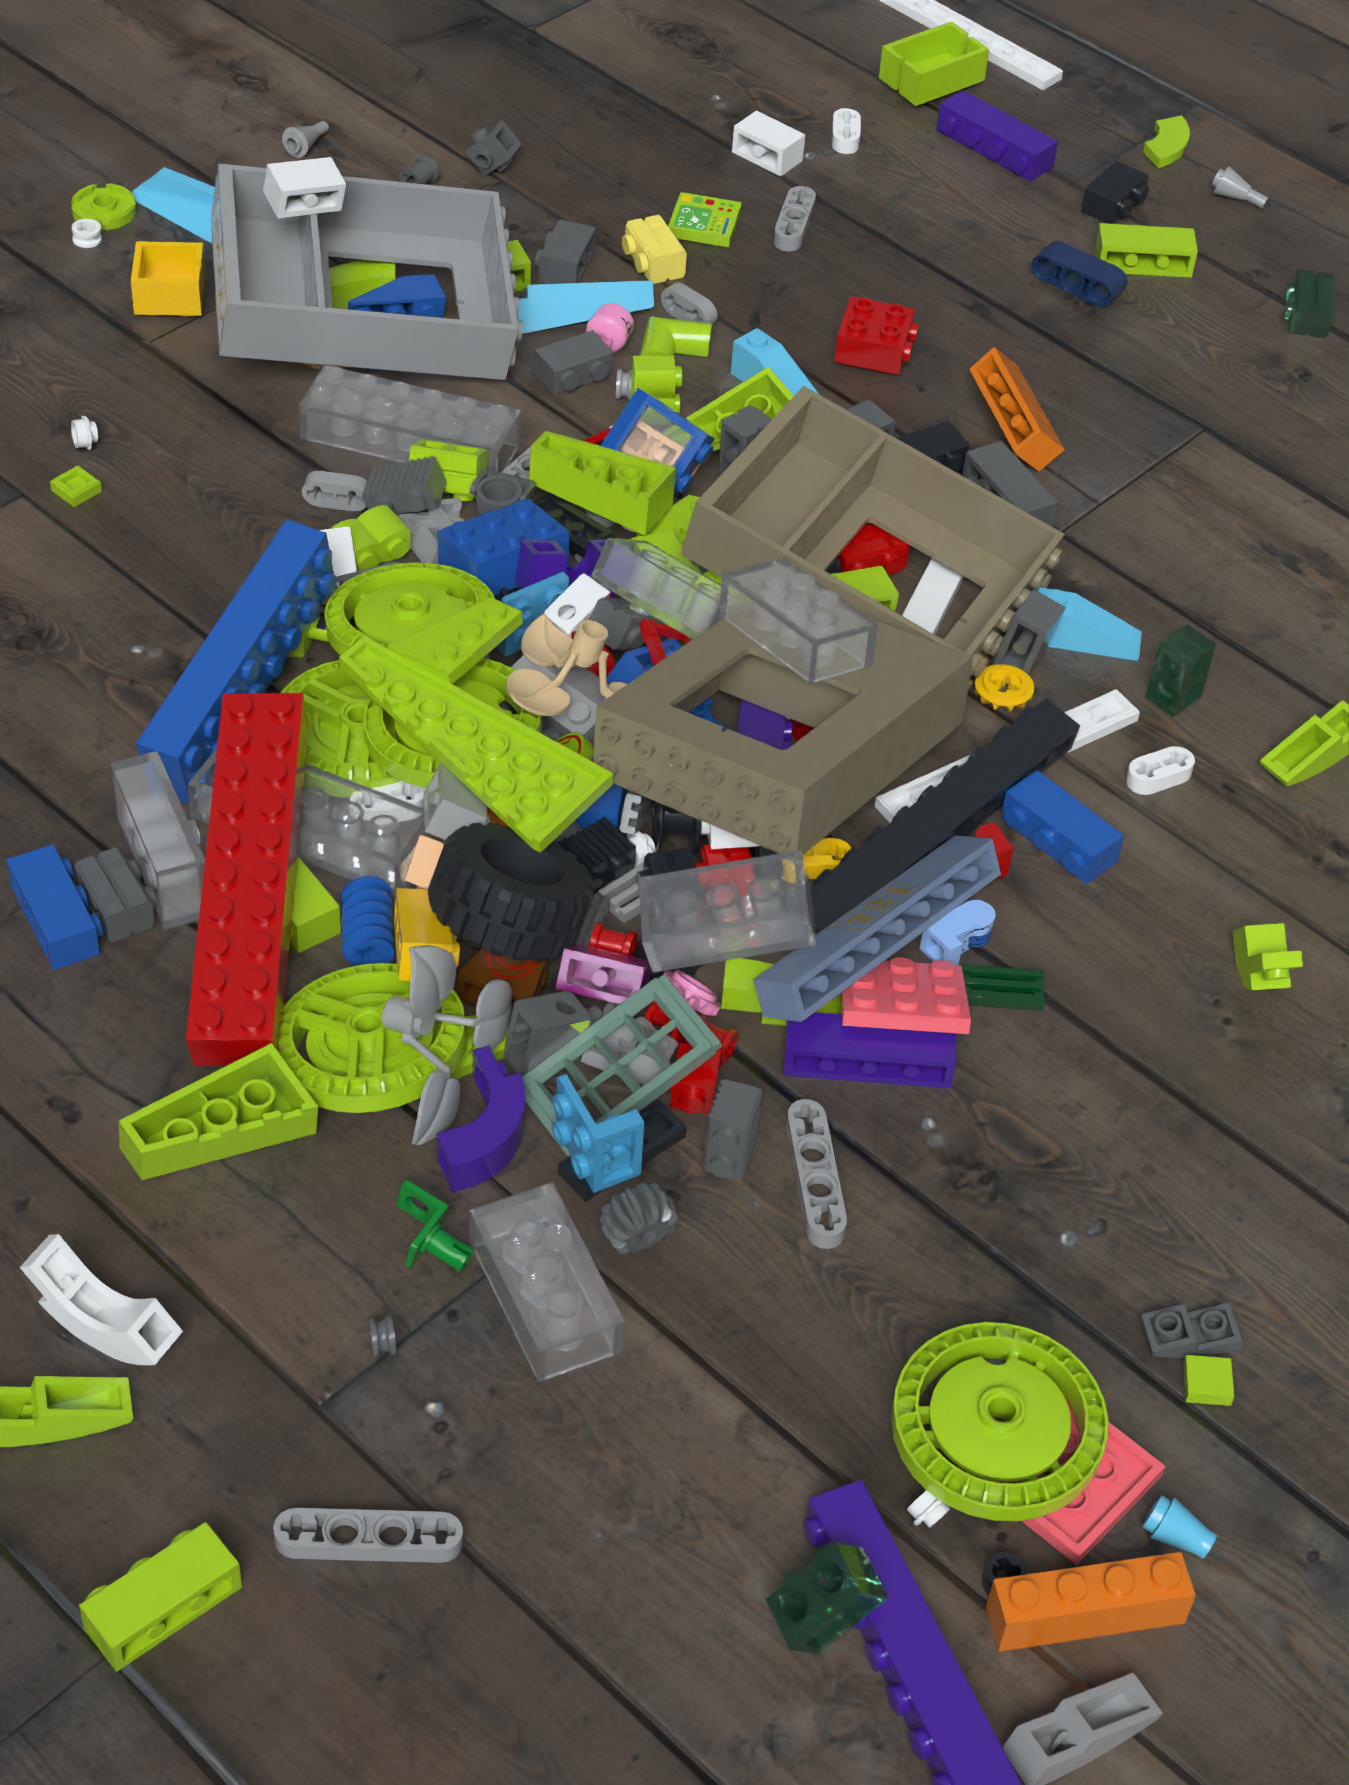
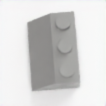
[510,655,609,750]

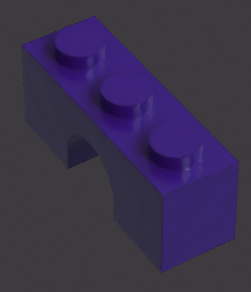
[515,540,636,598]

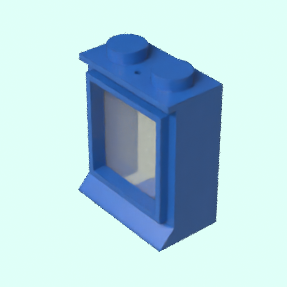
[600,388,715,497]

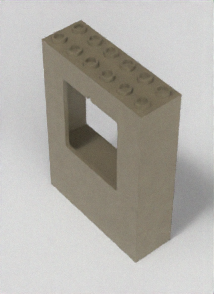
[681,386,1065,690]
[593,582,973,860]

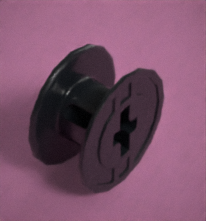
[652,800,700,854]

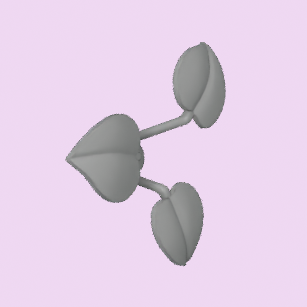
[382,945,513,1145]

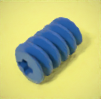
[340,876,395,966]

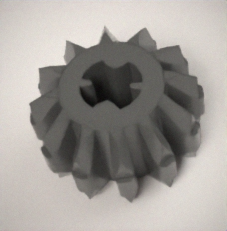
[599,1183,678,1254]

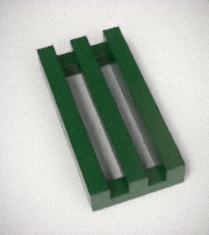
[962,964,1045,1011]

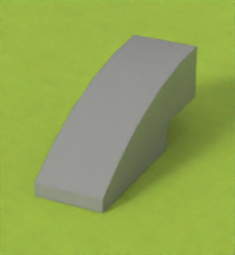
[1002,1673,1163,1785]

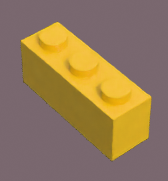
[393,888,460,981]

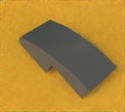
[1141,1302,1243,1358]

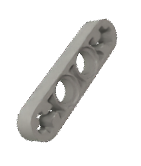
[786,1099,847,1249]
[273,1508,463,1563]

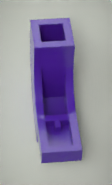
[437,1045,526,1193]

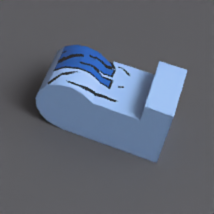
[919,900,996,965]

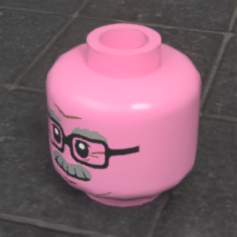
[586,303,634,352]

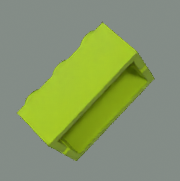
[879,21,989,106]

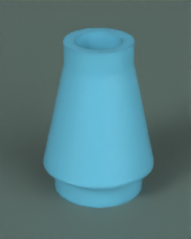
[1142,1494,1217,1559]

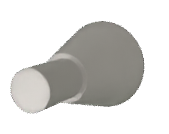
[282,121,329,158]
[1211,166,1269,209]

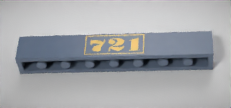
[753,836,1001,1022]

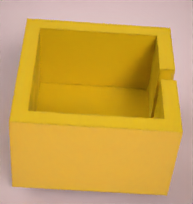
[131,241,206,317]

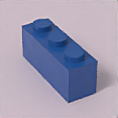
[1001,770,1125,884]
[6,844,103,971]

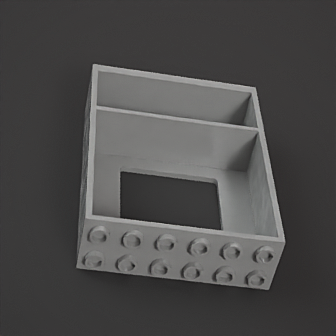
[211,163,523,380]

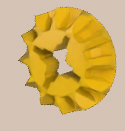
[975,664,1034,712]

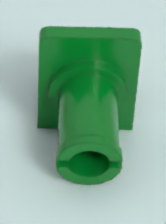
[396,1180,475,1273]

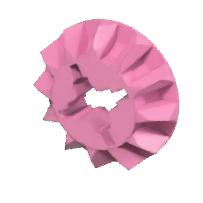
[664,970,722,1016]

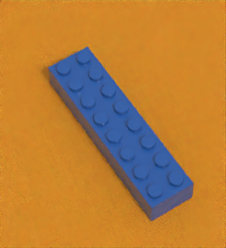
[136,519,337,805]

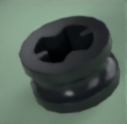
[982,1551,1028,1595]

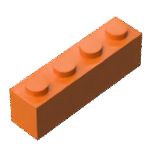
[969,347,1065,472]
[986,1552,1196,1652]

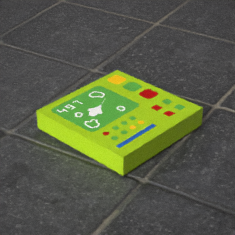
[668,192,742,248]

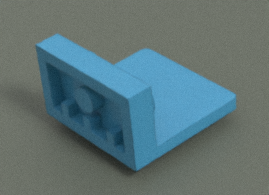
[496,572,569,657]
[552,1074,644,1193]

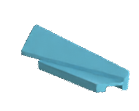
[132,167,215,244]
[517,281,654,334]

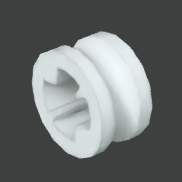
[72,219,102,248]

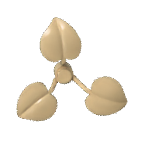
[506,614,627,716]

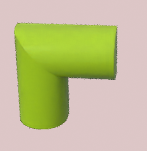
[640,316,713,357]

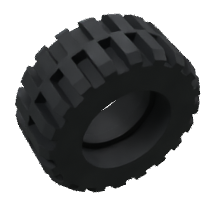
[428,822,594,962]

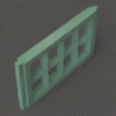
[522,974,722,1157]

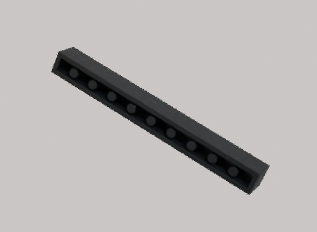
[783,698,1081,944]

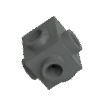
[465,119,522,176]

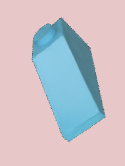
[731,328,819,396]
[1038,587,1142,661]

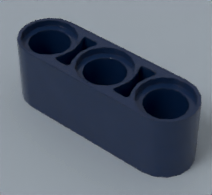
[1031,241,1128,307]

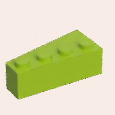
[529,431,676,536]
[119,1043,318,1180]

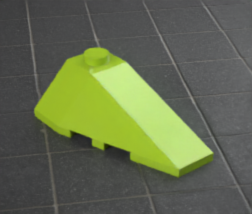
[662,366,793,451]

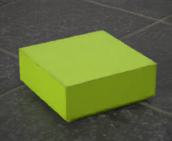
[50,465,102,507]
[1183,1355,1234,1406]

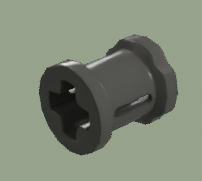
[399,155,440,184]

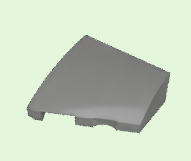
[398,498,464,564]
[581,1002,679,1085]

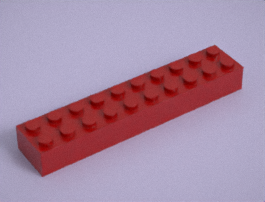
[186,693,309,1066]

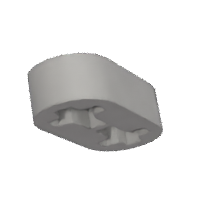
[661,282,718,324]
[302,471,367,511]

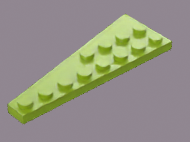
[339,636,614,853]

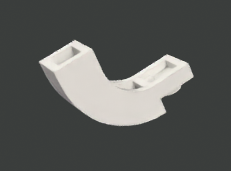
[20,1234,183,1365]

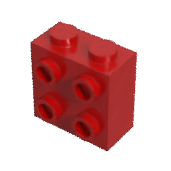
[834,297,919,375]

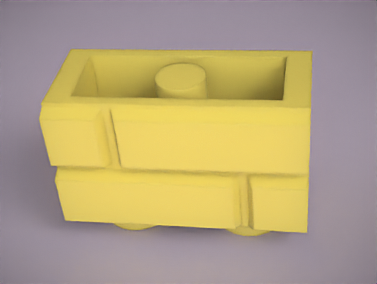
[622,215,687,284]

